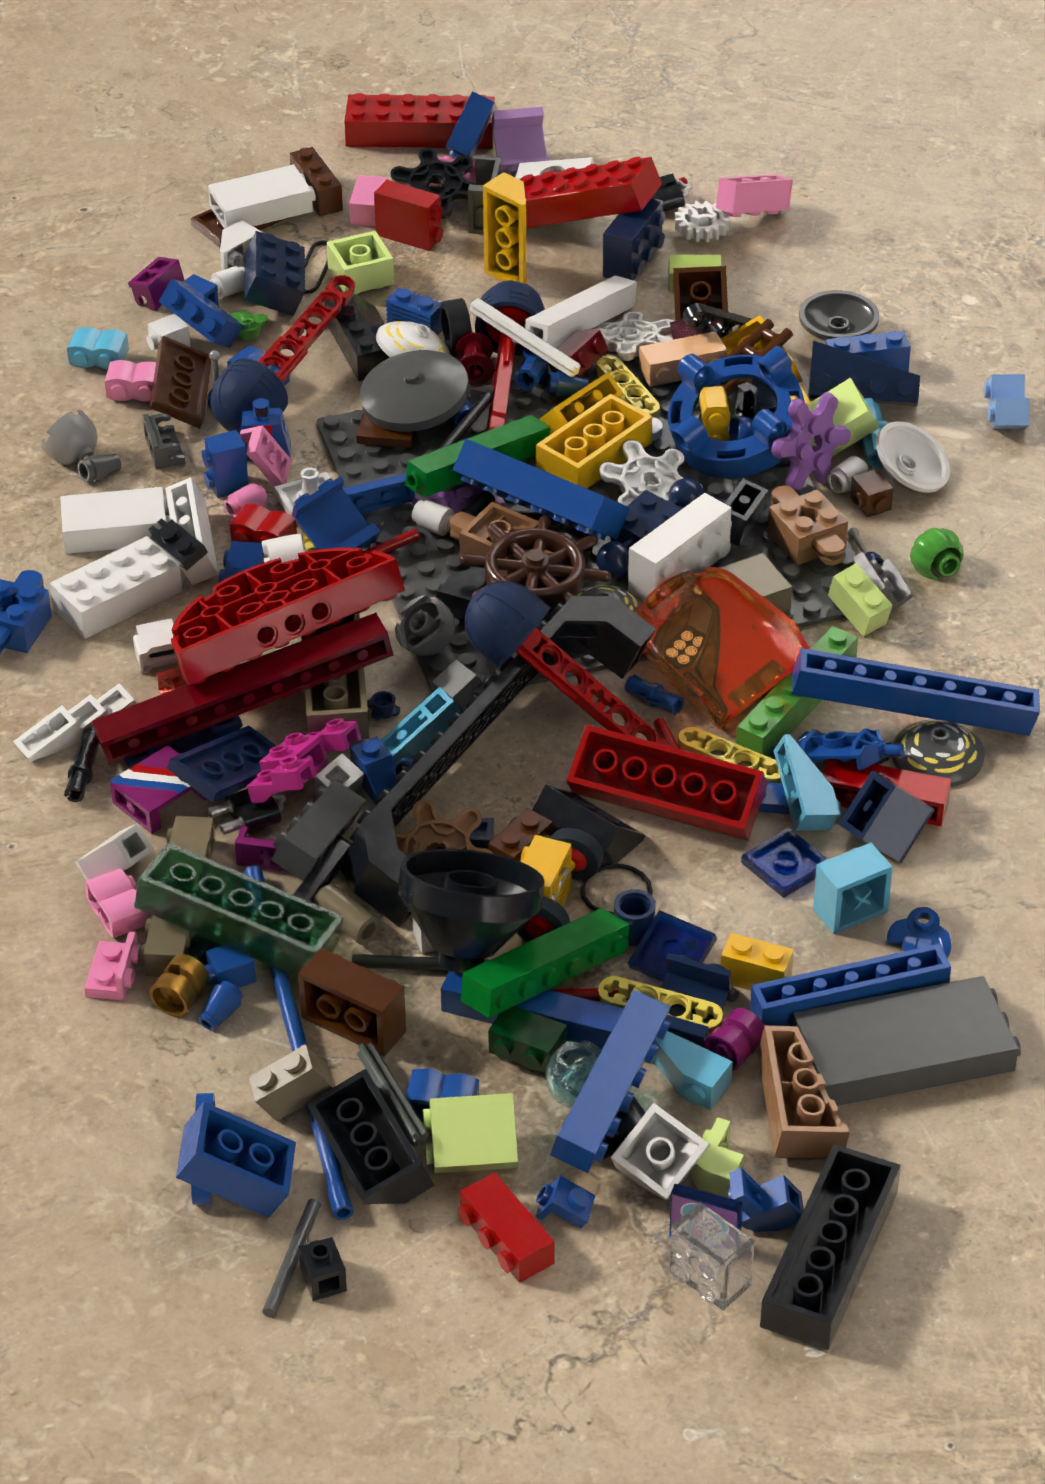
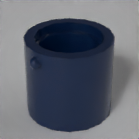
[614,889,656,946]

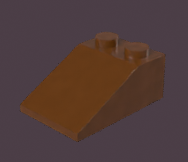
[673,266,728,339]

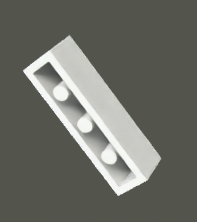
[165,477,219,585]

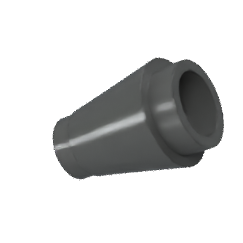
[78,454,121,483]

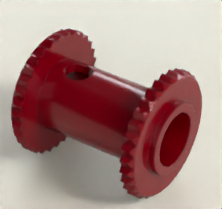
[456,332,495,385]

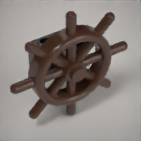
[459,515,611,608]

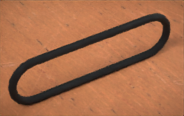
[305,240,329,293]

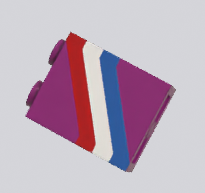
[110,745,207,834]

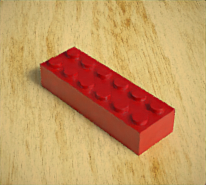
[344,93,495,149]
[520,157,662,228]
[566,724,768,841]

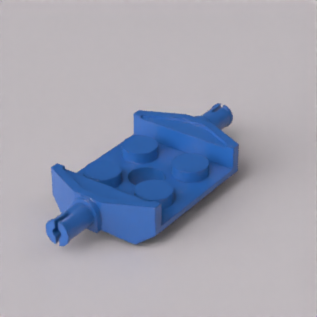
[770,729,905,770]

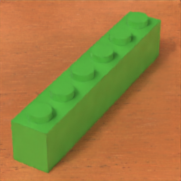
[736,626,858,757]

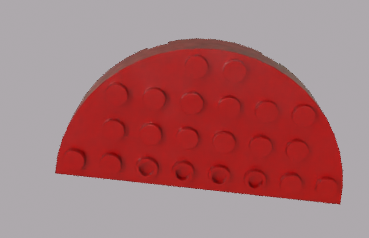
[171,547,405,685]

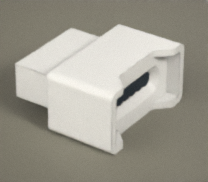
[133,618,178,674]

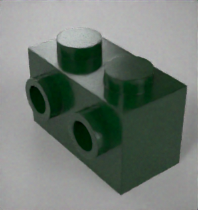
[488,1006,567,1075]

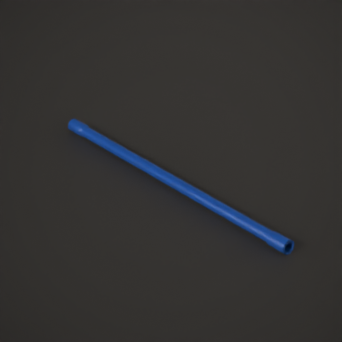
[244,866,354,1220]

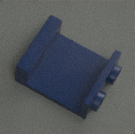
[661,953,732,1048]

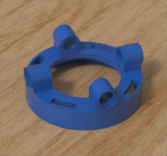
[668,346,805,479]

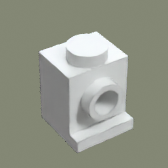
[314,754,364,794]

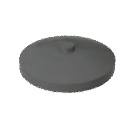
[360,350,470,432]

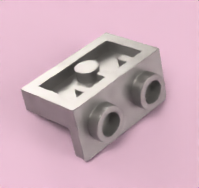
[853,551,913,613]

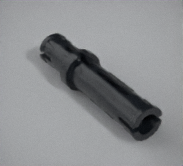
[64,727,99,802]

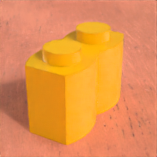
[698,386,730,441]

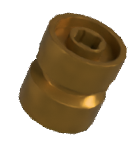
[149,954,210,1017]

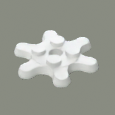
[590,311,676,361]
[599,440,703,506]

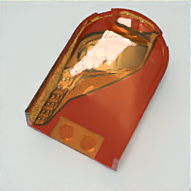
[636,567,810,729]

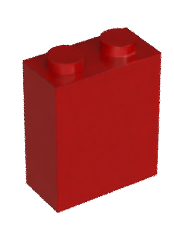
[374,179,443,251]

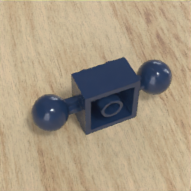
[596,478,704,578]

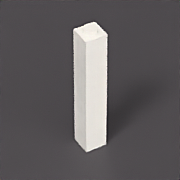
[525,275,637,347]

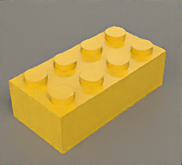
[536,394,653,489]

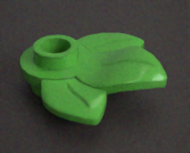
[230,311,268,340]

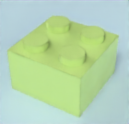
[327,231,394,294]

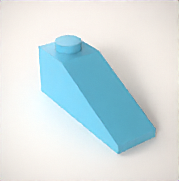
[380,687,464,764]
[774,734,841,831]
[653,1031,733,1110]

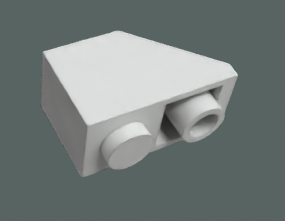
[220,220,261,270]
[74,823,154,881]

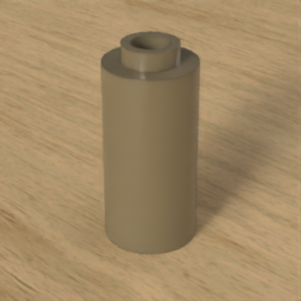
[313,884,381,945]

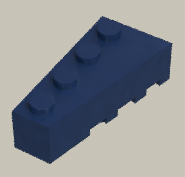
[808,340,920,406]

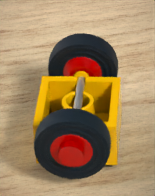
[517,828,603,942]

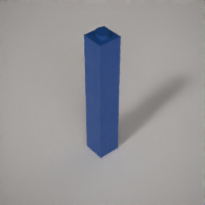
[441,970,623,1052]

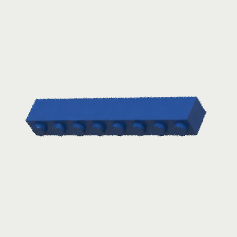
[792,648,1040,736]

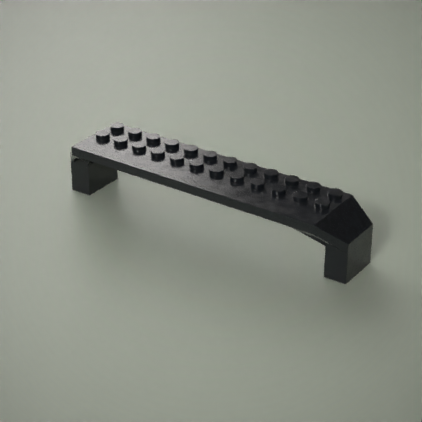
[340,596,656,928]

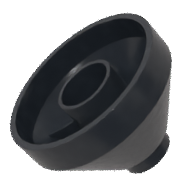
[397,849,545,972]

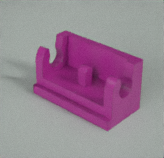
[128,257,184,311]
[234,826,288,872]

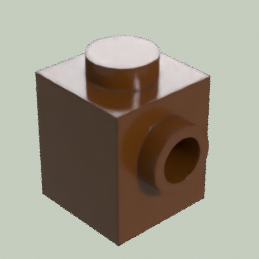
[850,469,894,517]

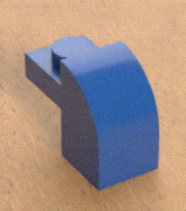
[728,1167,804,1232]

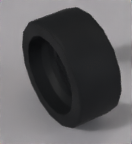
[440,298,472,352]

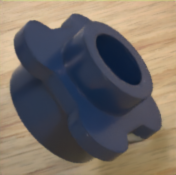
[367,691,400,720]

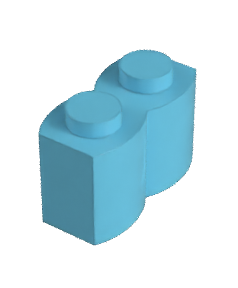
[67,327,129,370]

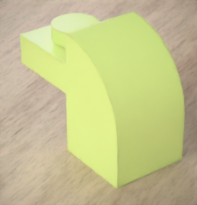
[689,1117,744,1202]

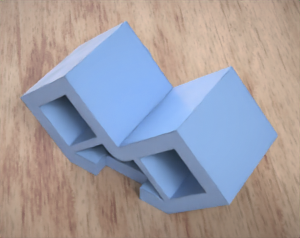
[983,374,1029,429]

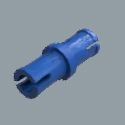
[625,674,684,715]

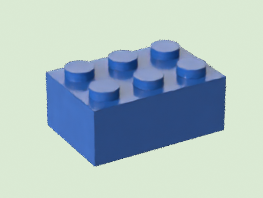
[176,1102,296,1218]

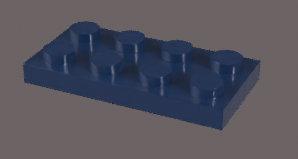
[167,725,277,802]

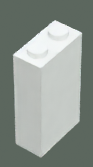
[208,164,315,229]
[60,487,170,554]

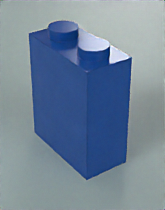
[446,91,497,159]

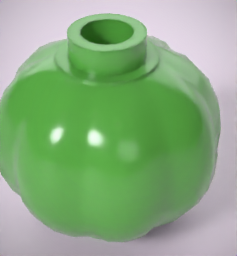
[910,528,964,579]

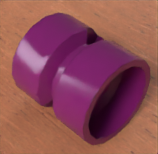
[704,1008,765,1071]

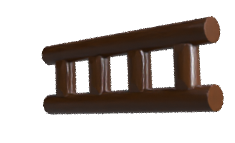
[716,319,793,398]

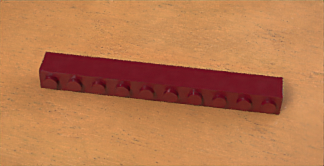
[91,612,394,765]

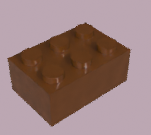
[298,948,406,1057]

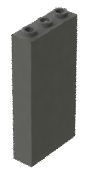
[792,976,1021,1106]

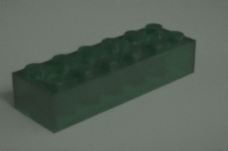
[134,842,344,977]

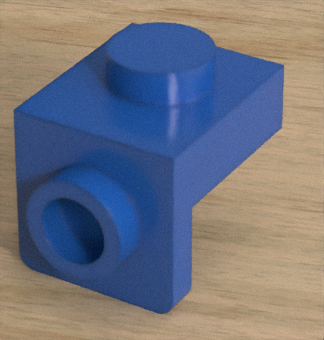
[536,1175,595,1228]

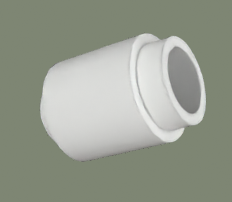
[209,266,245,298]
[827,456,868,494]
[412,500,454,536]

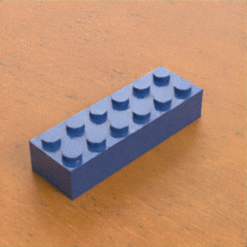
[453,438,630,541]

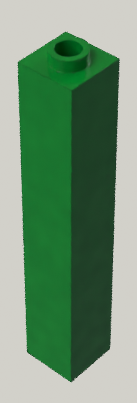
[405,415,550,498]

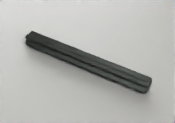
[357,1042,429,1146]

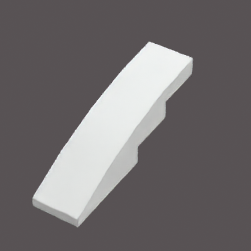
[13,683,137,762]

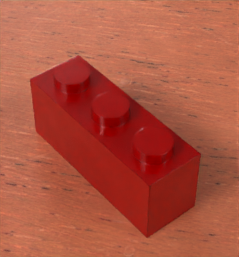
[458,1172,555,1283]

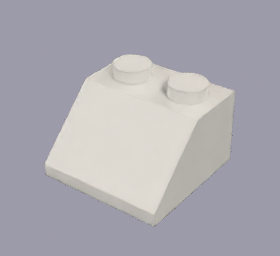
[611,1103,710,1200]

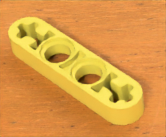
[597,355,660,419]
[678,727,782,783]
[598,976,724,1035]

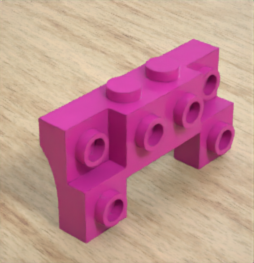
[247,719,362,803]

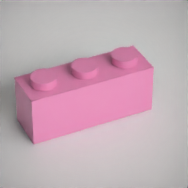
[716,174,793,217]

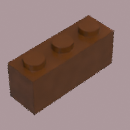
[290,147,343,216]

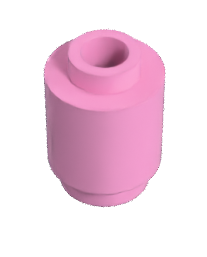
[224,482,268,520]

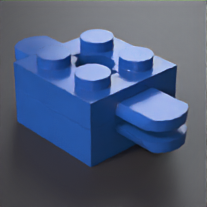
[0,570,52,655]

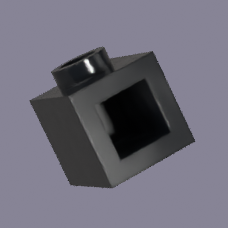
[298,1237,347,1301]

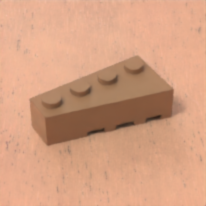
[758,1026,850,1159]

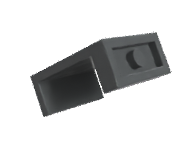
[468,156,501,234]

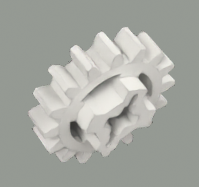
[675,201,730,242]

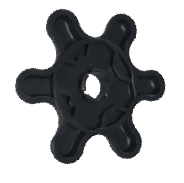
[390,148,479,219]

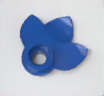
[887,907,952,958]

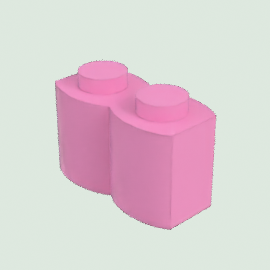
[105,360,156,402]
[85,868,151,938]

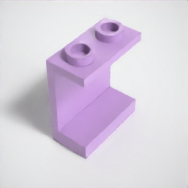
[492,107,551,177]

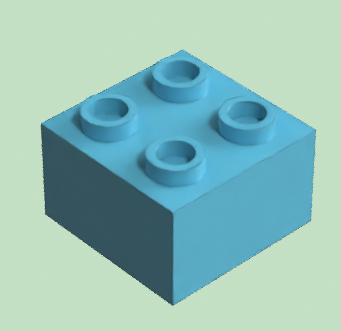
[813,842,893,934]

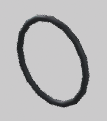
[580,863,653,915]

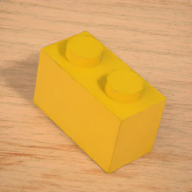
[720,933,794,990]

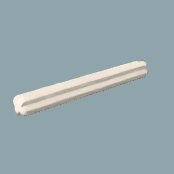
[469,298,580,377]

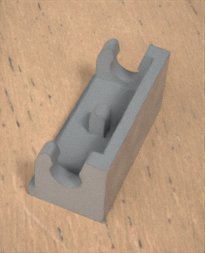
[432,659,482,712]

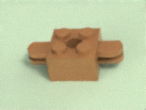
[767,485,848,566]
[450,502,550,577]

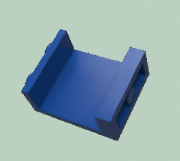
[291,476,380,550]

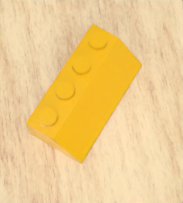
[483,172,527,284]

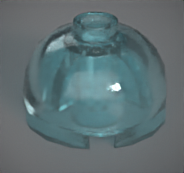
[546,1040,602,1109]

